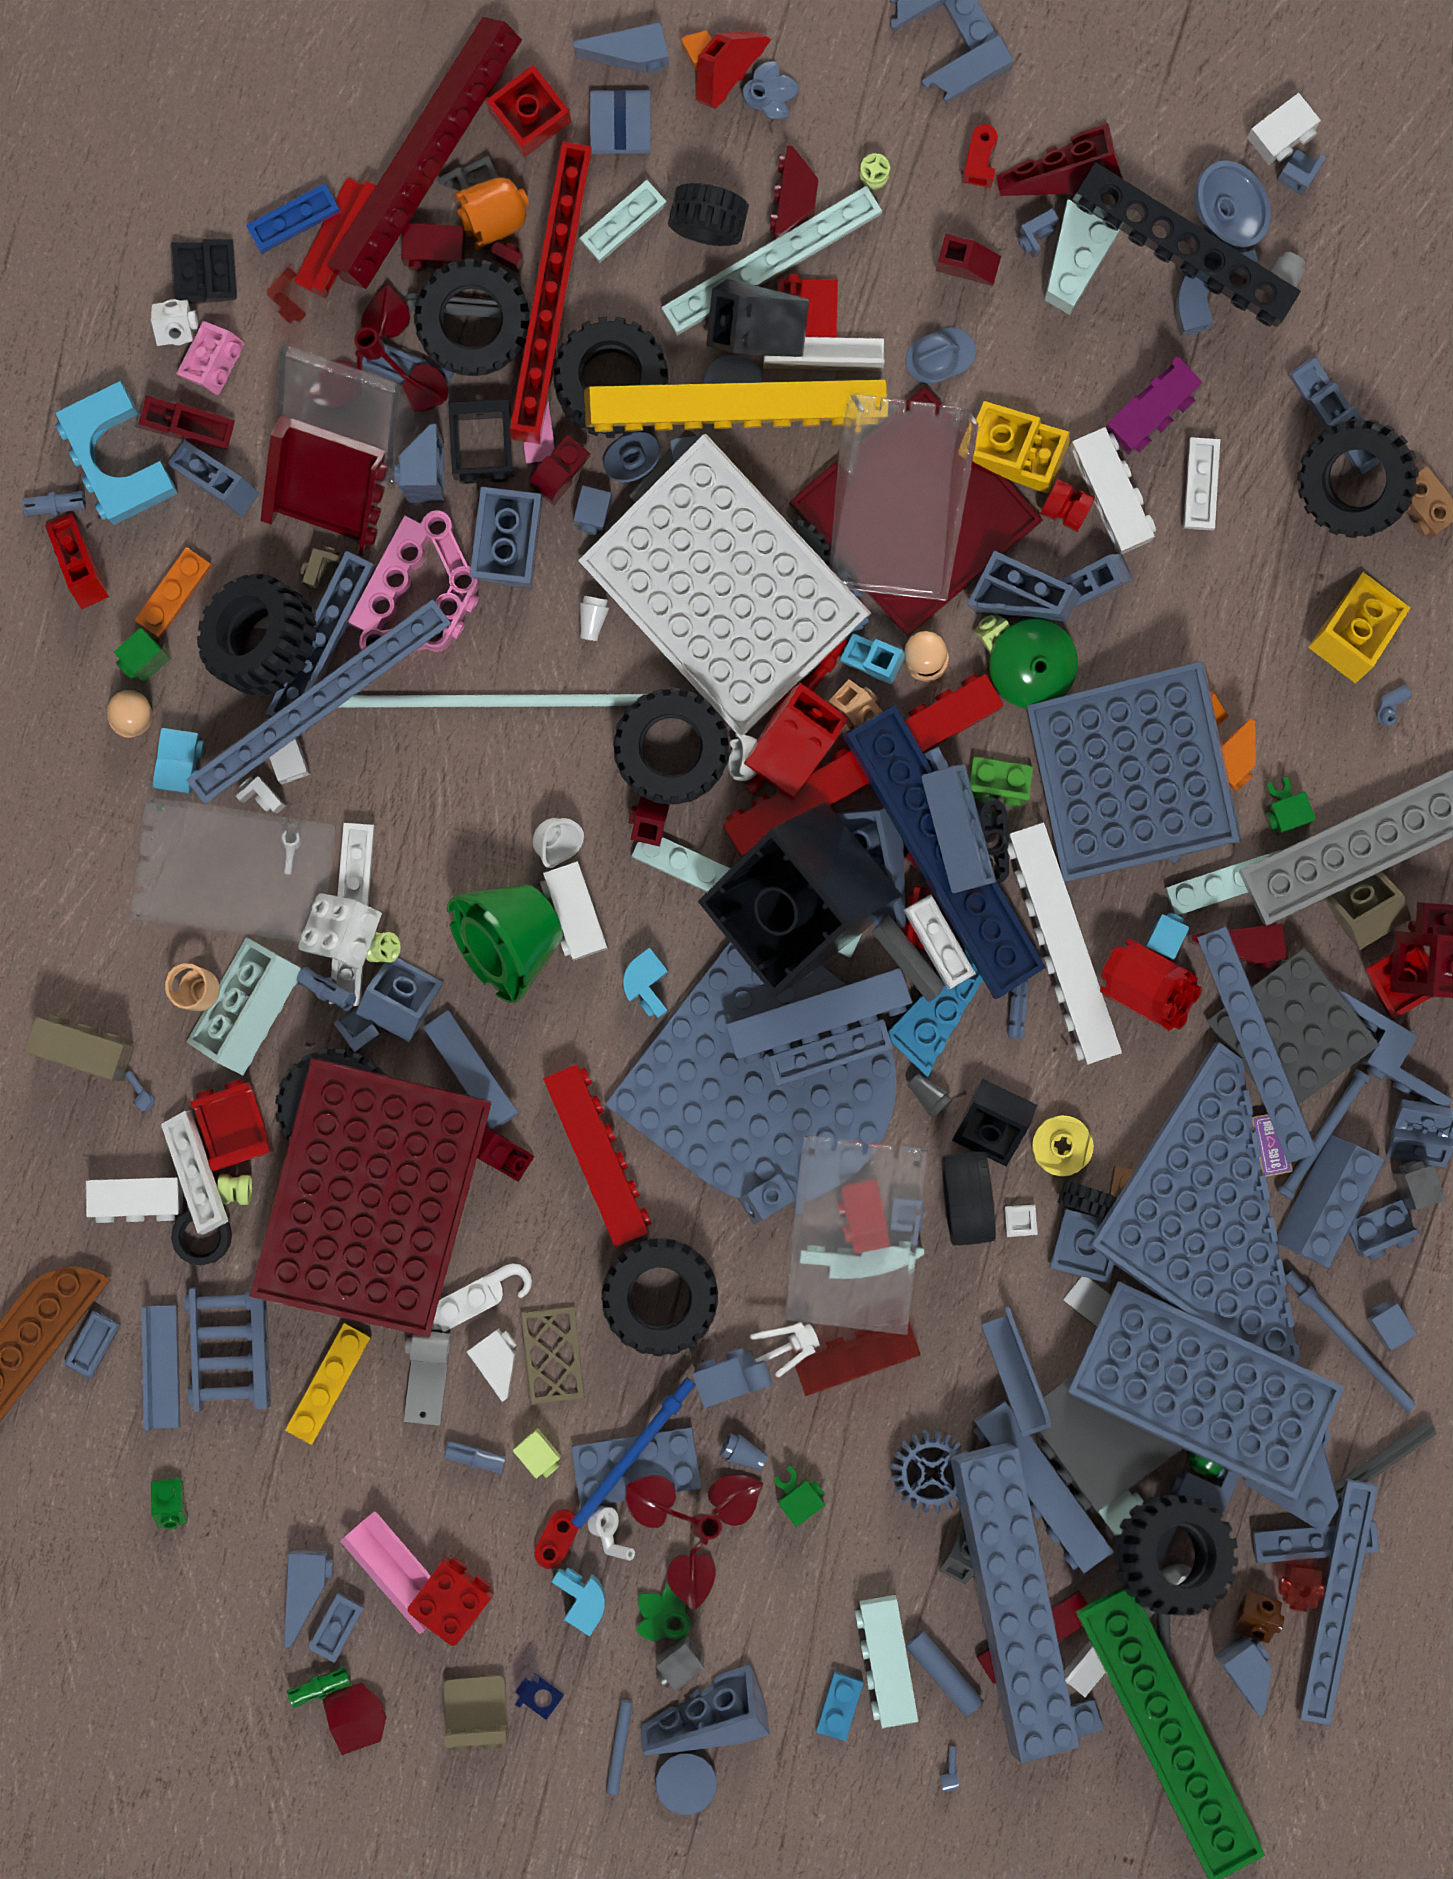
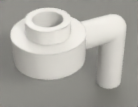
[588,1505,635,1561]

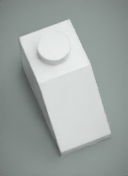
[467,1328,517,1402]

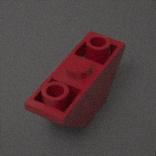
[769,145,819,240]

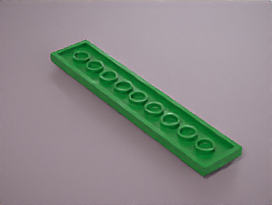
[1076,1586,1266,1879]

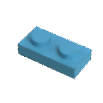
[816,1671,864,1742]

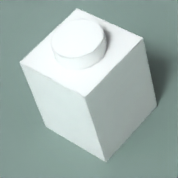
[270,738,311,785]

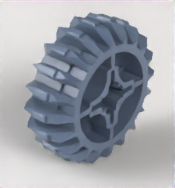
[890,1430,967,1514]

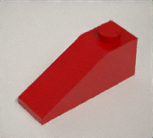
[45,513,109,610]

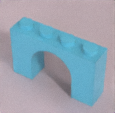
[55,381,178,525]

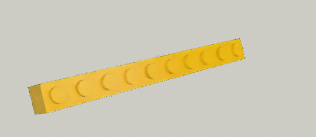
[584,380,888,432]

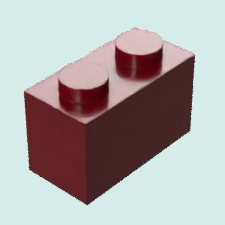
[401,223,466,271]

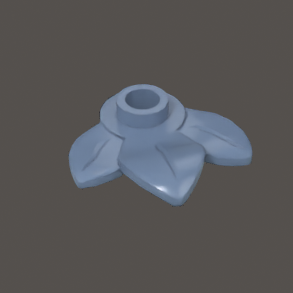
[742,62,800,120]

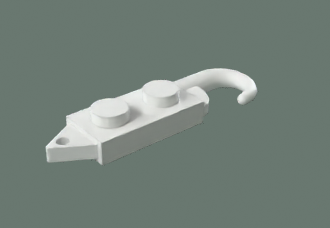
[432,1263,532,1333]

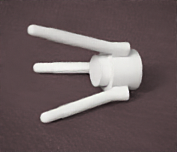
[750,1322,819,1377]

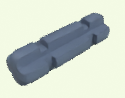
[1008,981,1029,1039]

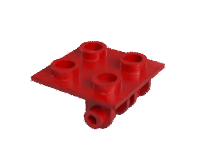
[778,274,838,338]

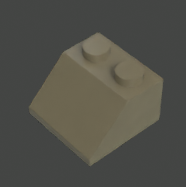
[1324,871,1412,950]

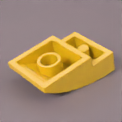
[963,401,1070,494]

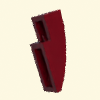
[135,395,235,450]

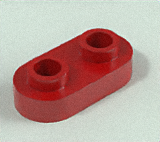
[534,1509,579,1569]

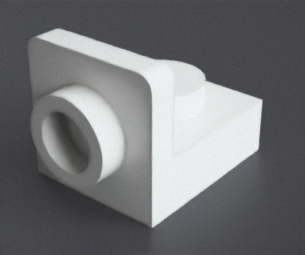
[236,776,286,814]

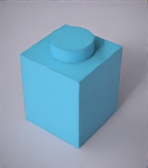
[1144,912,1189,961]

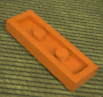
[134,547,212,639]

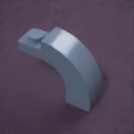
[1175,249,1258,338]

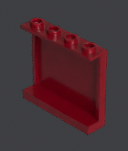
[260,415,388,556]

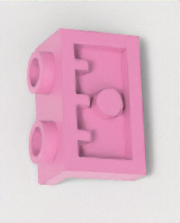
[176,321,244,395]

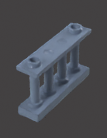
[184,1286,271,1412]

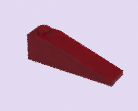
[996,123,1123,196]

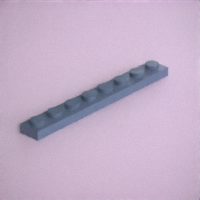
[1197,926,1317,1164]
[1298,1479,1378,1725]

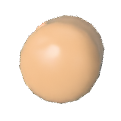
[904,631,949,682]
[107,690,153,738]
[165,963,220,1011]

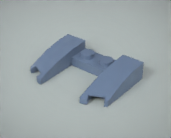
[890,0,1014,103]

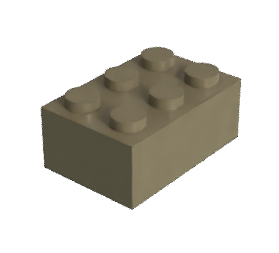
[24,1014,134,1081]

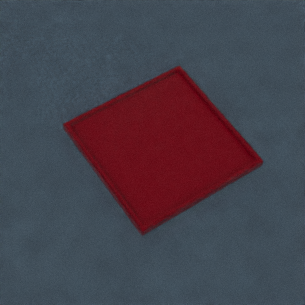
[789,386,1043,638]

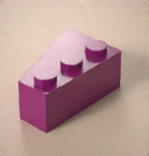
[1105,356,1203,455]

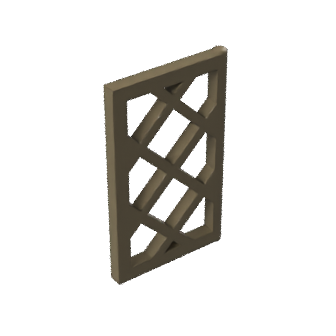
[520,1307,585,1405]

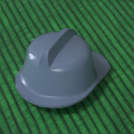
[906,328,976,384]

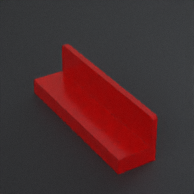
[294,178,377,299]

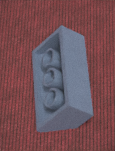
[1276,1135,1385,1271]

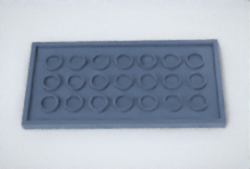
[1067,1281,1345,1501]

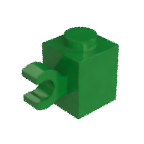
[1265,776,1316,835]
[773,1465,826,1528]

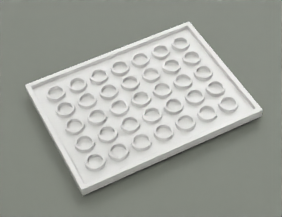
[578,434,871,735]

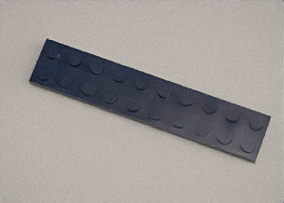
[843,705,1046,999]

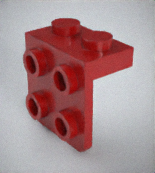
[408,1556,494,1646]

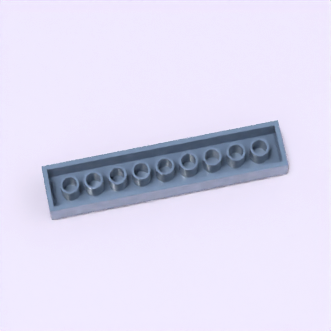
[950,1442,1079,1763]

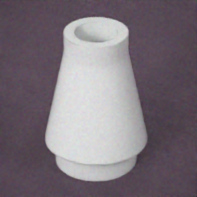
[580,596,609,641]

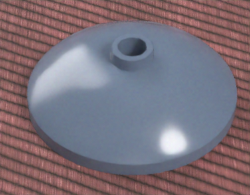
[1195,161,1271,249]

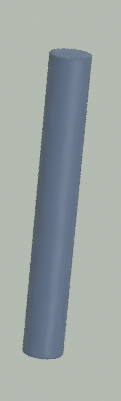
[606,1700,633,1795]

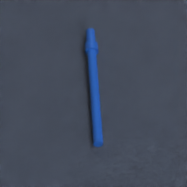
[571,1377,696,1529]

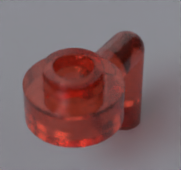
[267,267,307,324]

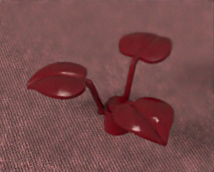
[307,284,448,412]
[625,1475,763,1610]

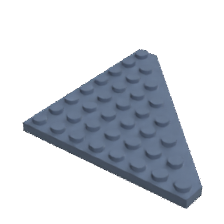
[1088,1042,1301,1364]

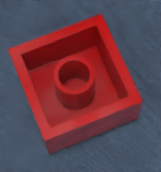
[485,65,571,158]

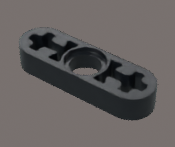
[976,796,1009,884]

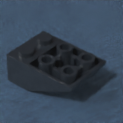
[706,279,810,357]

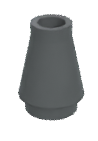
[907,1073,953,1117]

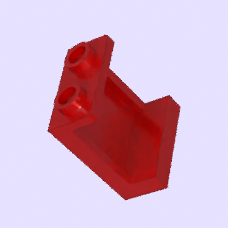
[190,1079,274,1172]

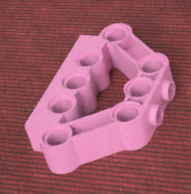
[348,510,480,652]

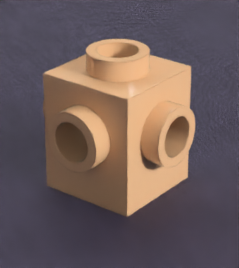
[829,680,883,730]

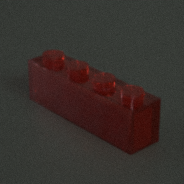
[795,1316,921,1396]

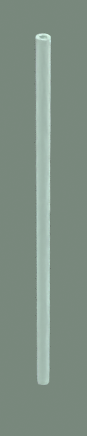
[338,694,647,708]

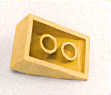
[1308,572,1410,684]

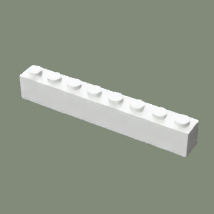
[1008,823,1122,1065]

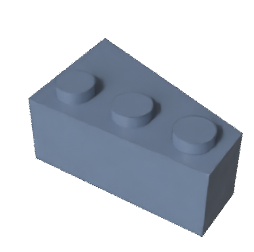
[967,551,1081,622]

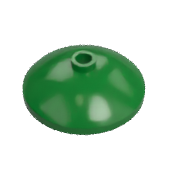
[989,618,1078,709]

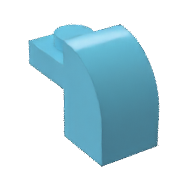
[840,633,906,684]
[623,947,669,1019]
[552,1568,606,1636]

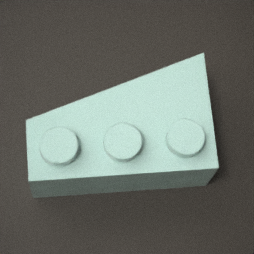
[1044,200,1119,315]

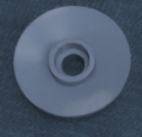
[604,432,661,482]

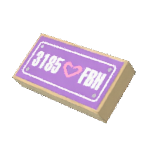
[1251,1114,1293,1177]

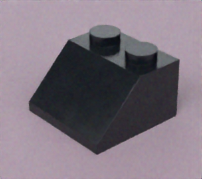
[952,1079,1037,1167]

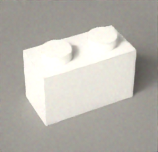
[1247,93,1321,165]

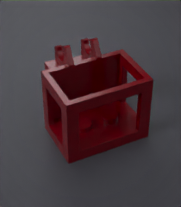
[1390,902,1453,998]

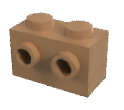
[1405,466,1453,540]

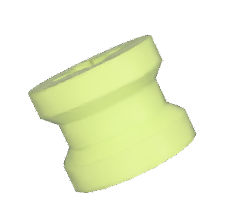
[859,153,890,189]
[366,932,401,962]

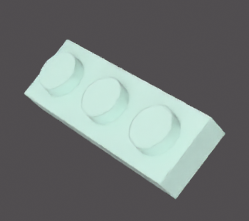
[579,180,667,263]

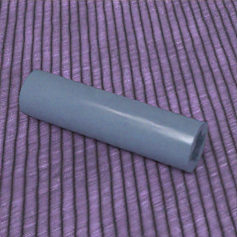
[905,1630,984,1717]

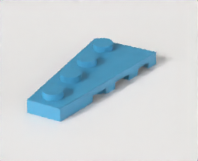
[887,948,983,1077]

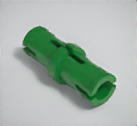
[287,1666,351,1709]

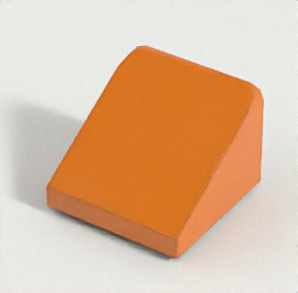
[680,30,711,71]

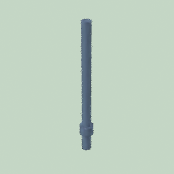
[1285,1269,1416,1412]

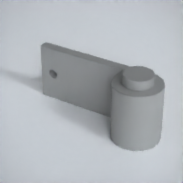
[404,1332,451,1426]

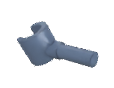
[124,1070,155,1112]
[940,1747,959,1792]

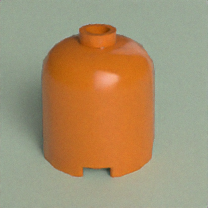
[453,177,529,250]

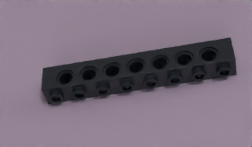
[1073,162,1301,327]

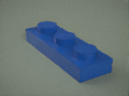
[246,183,340,254]

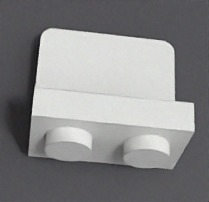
[299,893,382,970]

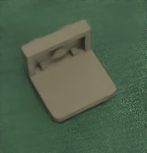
[444,1675,509,1752]

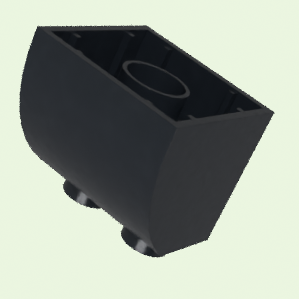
[697,802,903,996]

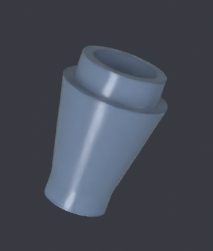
[720,1433,768,1471]

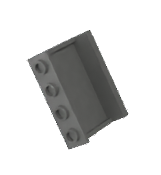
[1031,1372,1183,1512]

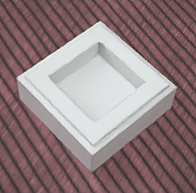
[1004,1204,1038,1237]

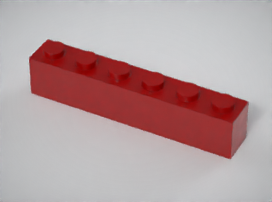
[543,1064,652,1247]

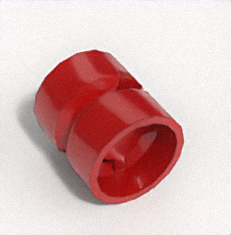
[1040,478,1095,532]

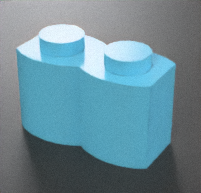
[153,728,205,794]

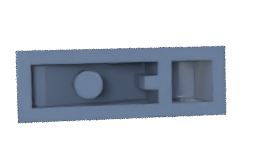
[573,22,669,74]
[167,440,260,517]
[1044,553,1134,621]
[284,1550,334,1647]

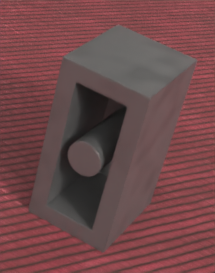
[1392,1161,1446,1210]
[655,1635,705,1691]

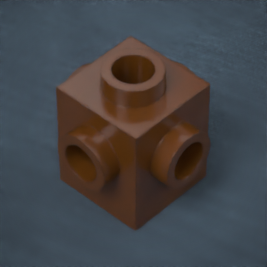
[1234,1590,1285,1644]

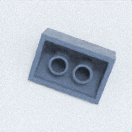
[394,424,445,503]
[470,487,543,589]

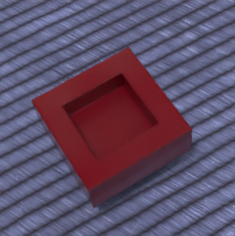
[490,241,524,273]

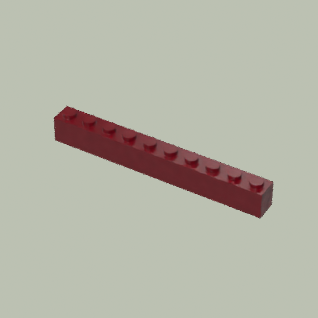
[326,17,522,289]

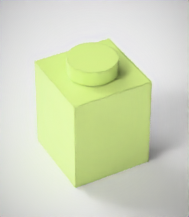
[513,1428,561,1479]

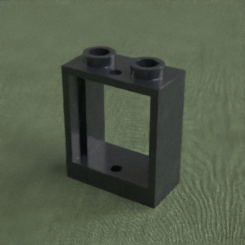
[448,399,514,484]

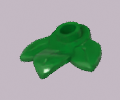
[636,1584,690,1641]

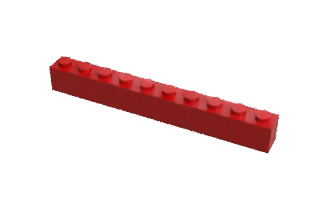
[510,141,592,444]
[723,674,1004,858]

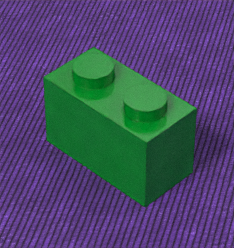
[114,628,171,683]

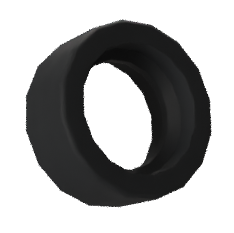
[171,1210,232,1266]

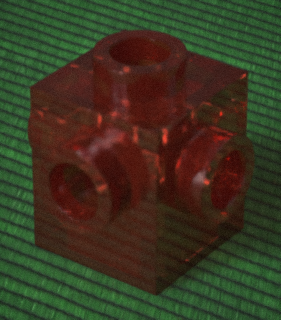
[1278,1563,1325,1612]

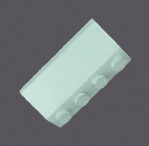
[187,937,302,1075]

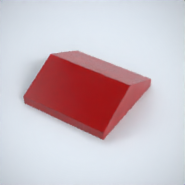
[1365,944,1431,1020]

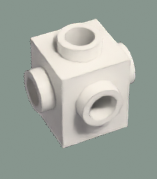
[151,299,198,346]

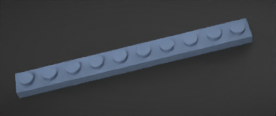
[186,599,451,804]

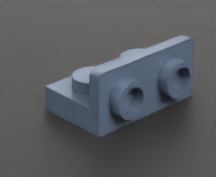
[1349,1199,1420,1260]

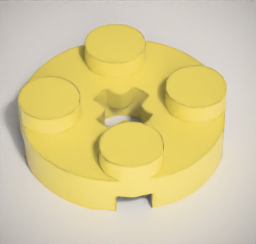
[1032,1115,1093,1176]

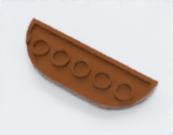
[0,1267,112,1423]

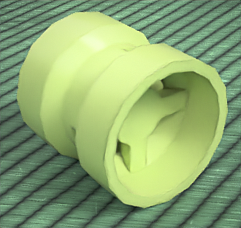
[217,1174,252,1205]

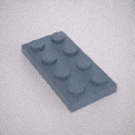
[571,1426,701,1507]

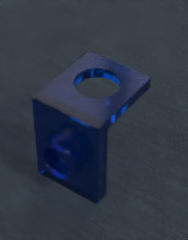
[514,1673,564,1720]

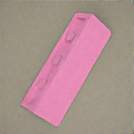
[340,1511,431,1634]

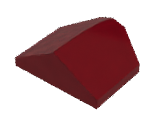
[322,1682,387,1755]

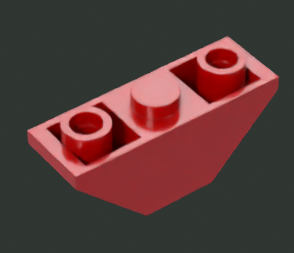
[696,30,771,109]

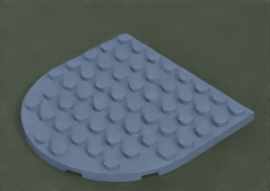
[605,942,896,1203]

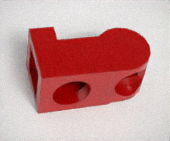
[962,124,998,188]

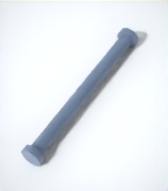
[1276,1069,1371,1200]

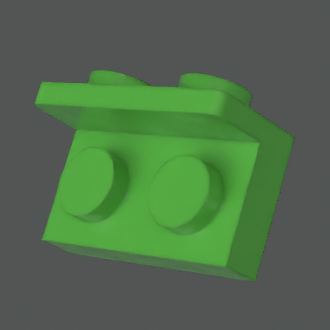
[969,757,1033,807]

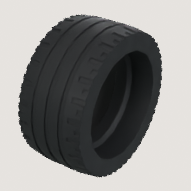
[942,1152,996,1246]

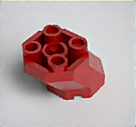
[1100,939,1202,1031]

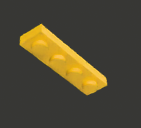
[285,1322,372,1445]

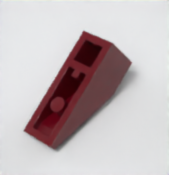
[1187,923,1287,969]

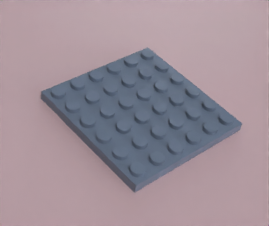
[1027,661,1242,883]

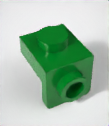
[151,1478,188,1529]

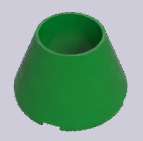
[447,885,563,1003]

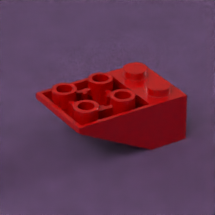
[744,683,848,798]

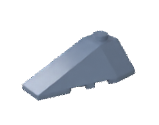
[835,803,906,928]
[640,1664,770,1756]

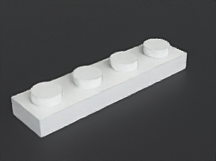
[161,1111,228,1234]

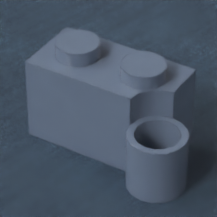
[692,1348,773,1409]

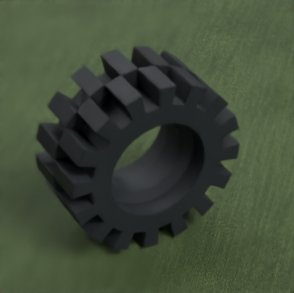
[1057,1180,1117,1219]

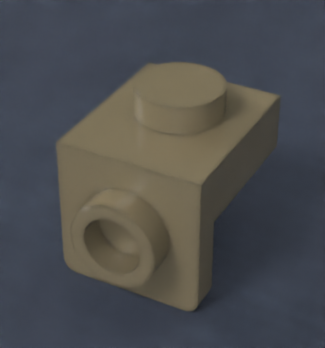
[300,546,342,590]

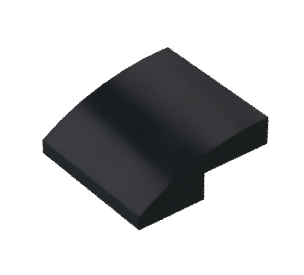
[170,239,237,304]

